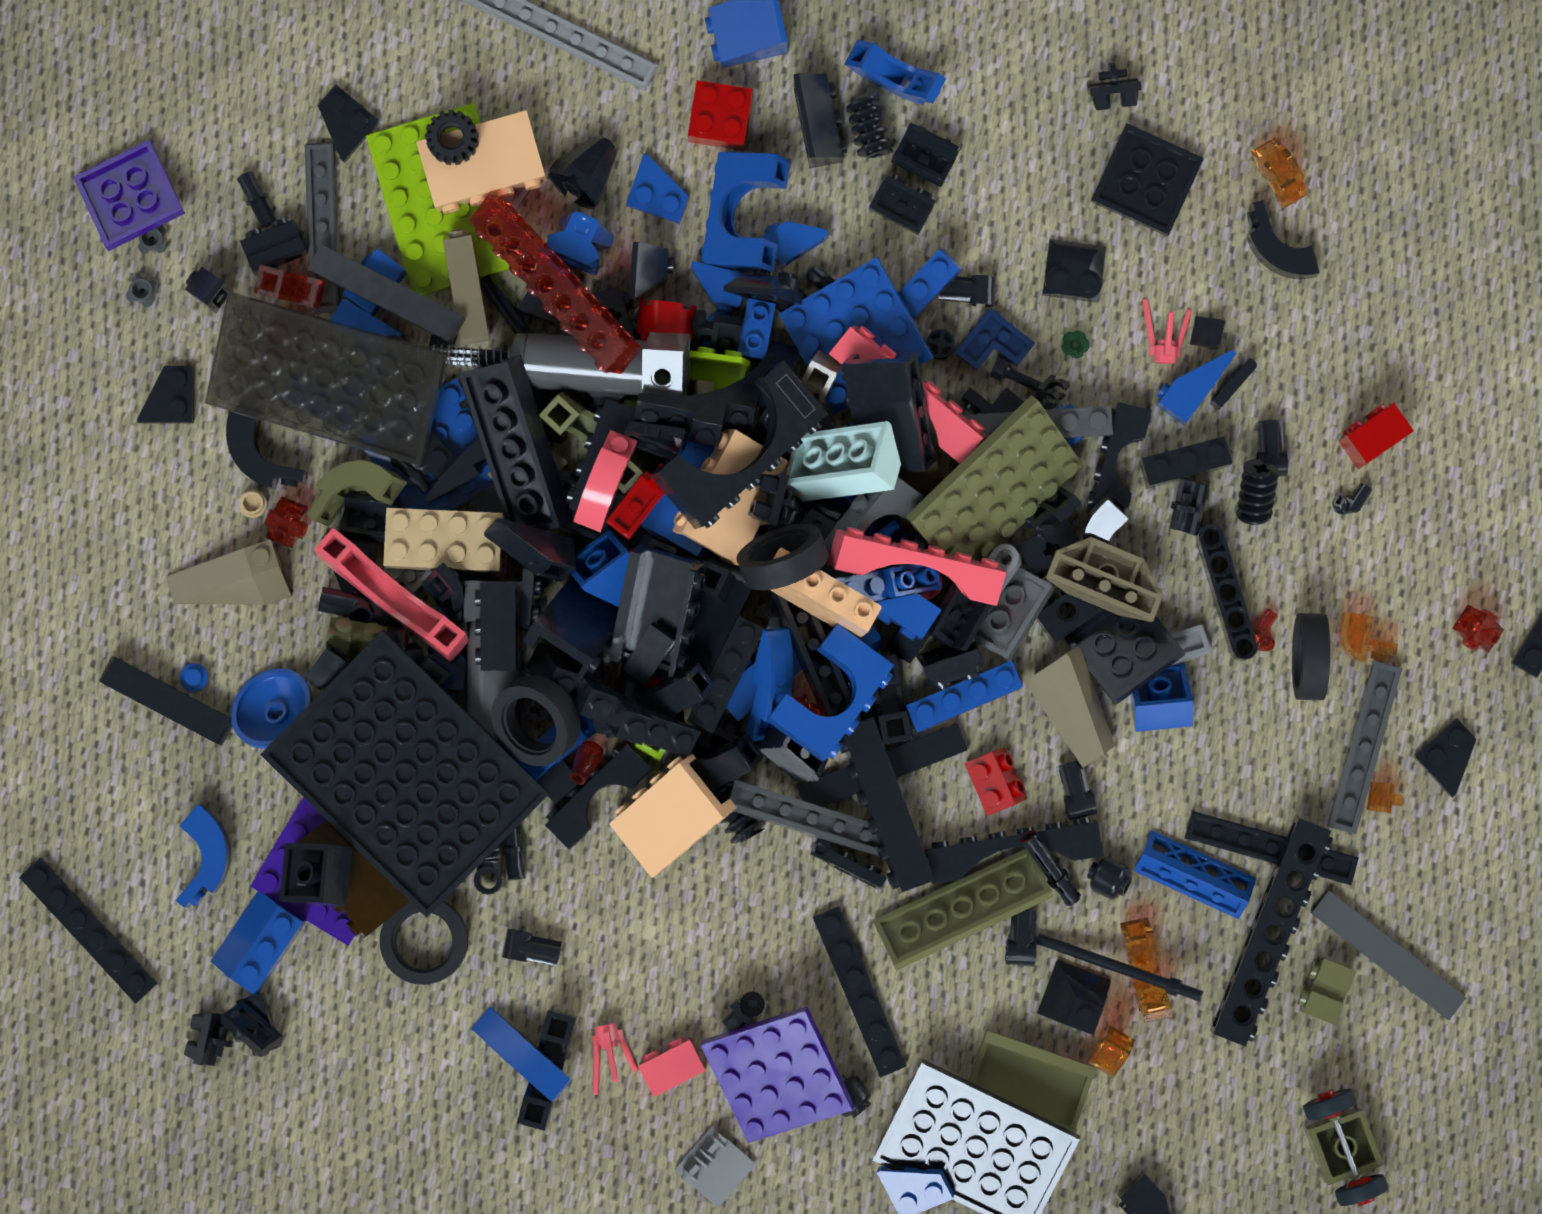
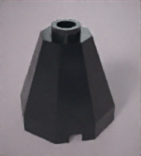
[548,137,617,210]

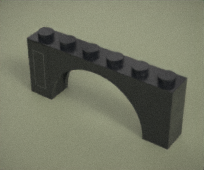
[650,360,828,529]

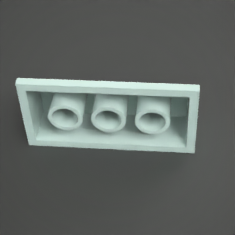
[786,421,901,501]

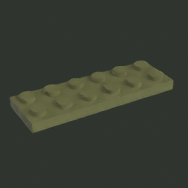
[873,849,1054,971]

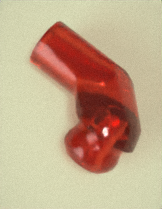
[1253,608,1278,652]

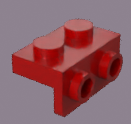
[965,747,1027,816]

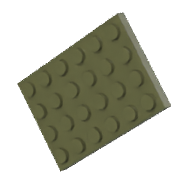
[906,395,1083,562]

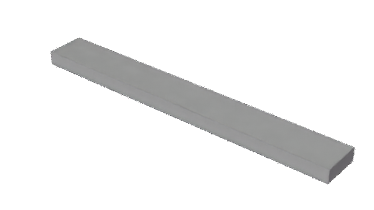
[461,0,658,91]

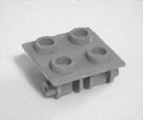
[675,1126,756,1208]

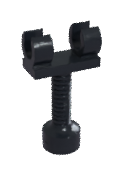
[990,356,1070,410]

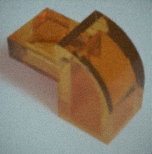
[1250,137,1308,209]
[1338,612,1398,663]
[1087,1025,1135,1077]

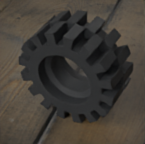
[425,110,479,165]

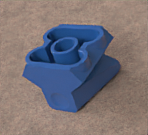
[544,211,614,275]

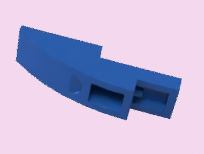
[835,564,942,602]
[746,626,793,741]

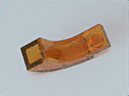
[1120,917,1173,1023]

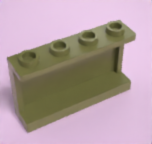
[969,1029,1098,1133]

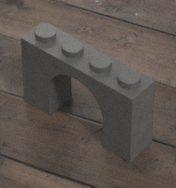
[822,477,925,578]

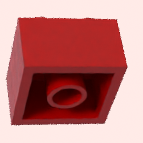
[687,80,753,151]
[1339,403,1414,470]

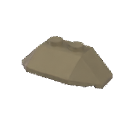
[1045,537,1163,622]

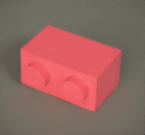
[638,1037,706,1097]

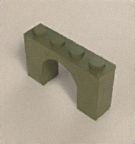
[539,390,652,494]

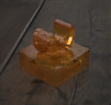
[1367,782,1404,813]

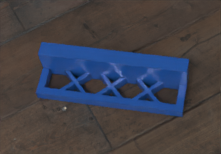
[1134,830,1257,919]

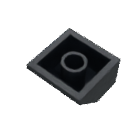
[279,843,352,906]

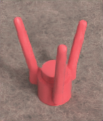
[1143,298,1192,364]
[591,1023,638,1095]

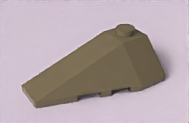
[166,539,292,605]

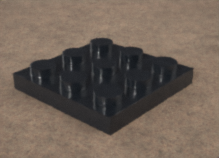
[1090,123,1204,237]
[1064,609,1185,706]

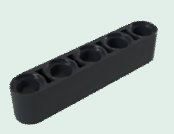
[1196,524,1258,661]
[99,656,232,746]

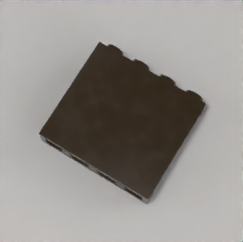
[297,820,410,938]

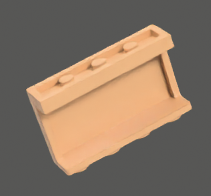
[416,110,547,214]
[672,429,789,565]
[771,548,882,639]
[609,754,737,878]

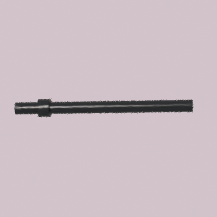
[1036,933,1204,1002]

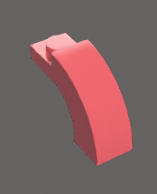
[574,430,637,533]

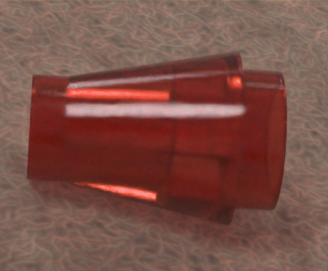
[569,741,604,785]

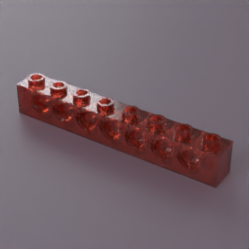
[469,194,642,374]

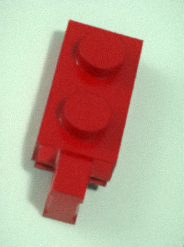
[605,463,664,540]

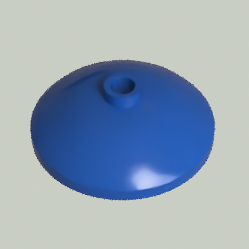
[231,668,313,749]

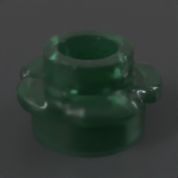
[1061,330,1089,359]

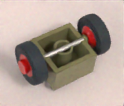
[1303,1089,1389,1206]

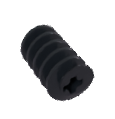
[846,95,893,159]
[1236,459,1279,525]
[713,779,765,844]

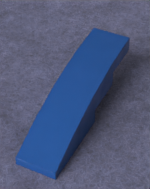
[471,1007,572,1102]

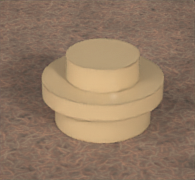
[238,489,268,518]

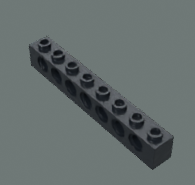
[1210,817,1333,1047]

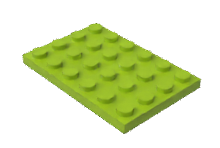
[366,103,523,296]

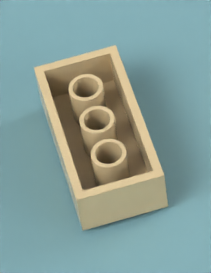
[383,508,505,573]

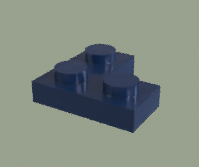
[955,308,1035,371]

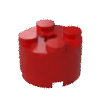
[636,299,697,341]

